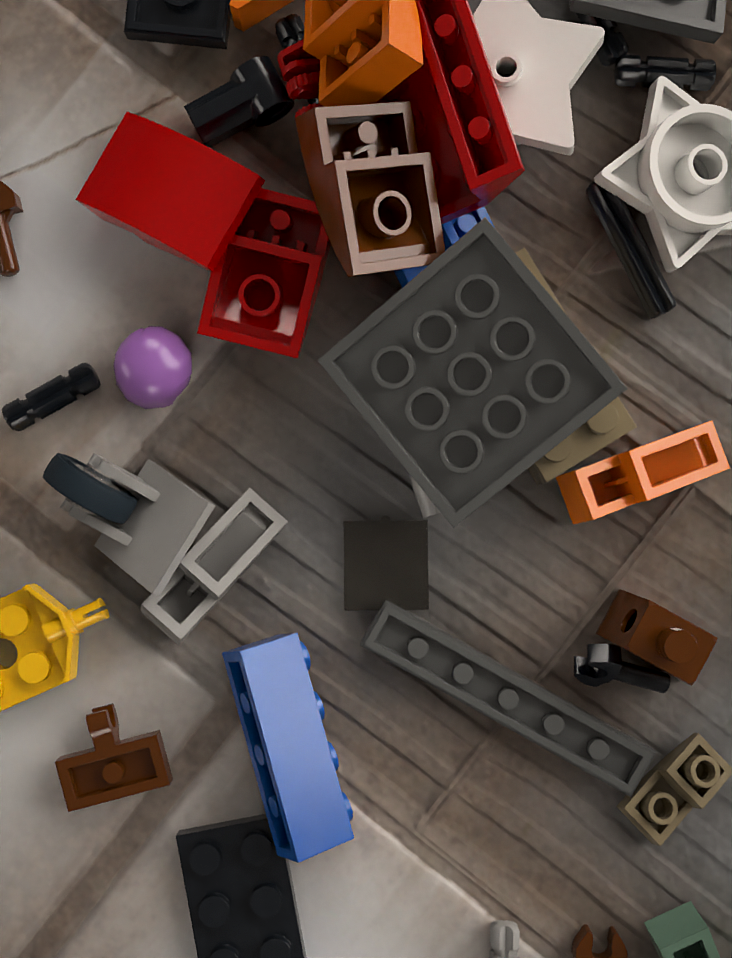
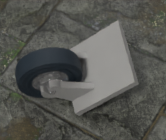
[43,453,215,596]

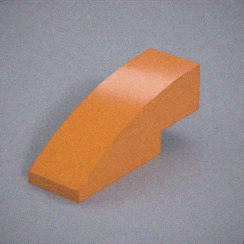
[556,420,730,525]

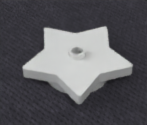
[473,0,605,155]
[594,76,732,273]

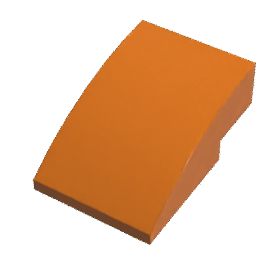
[303,0,423,107]

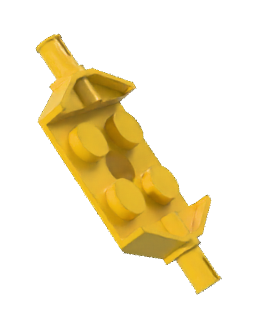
[0,583,109,712]

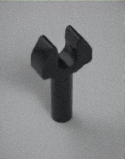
[574,644,670,693]

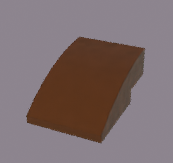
[295,101,445,277]

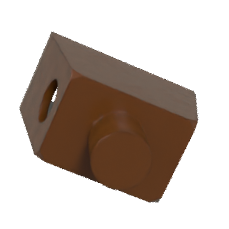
[595,589,718,686]

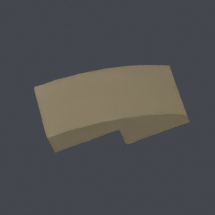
[616,733,732,846]

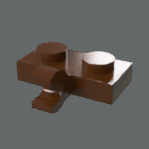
[55,703,173,812]

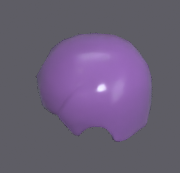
[113,326,192,409]

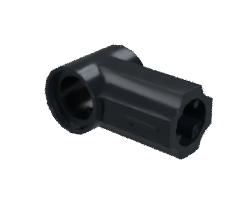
[184,56,294,148]

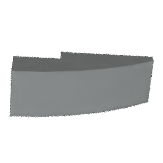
[141,488,288,645]

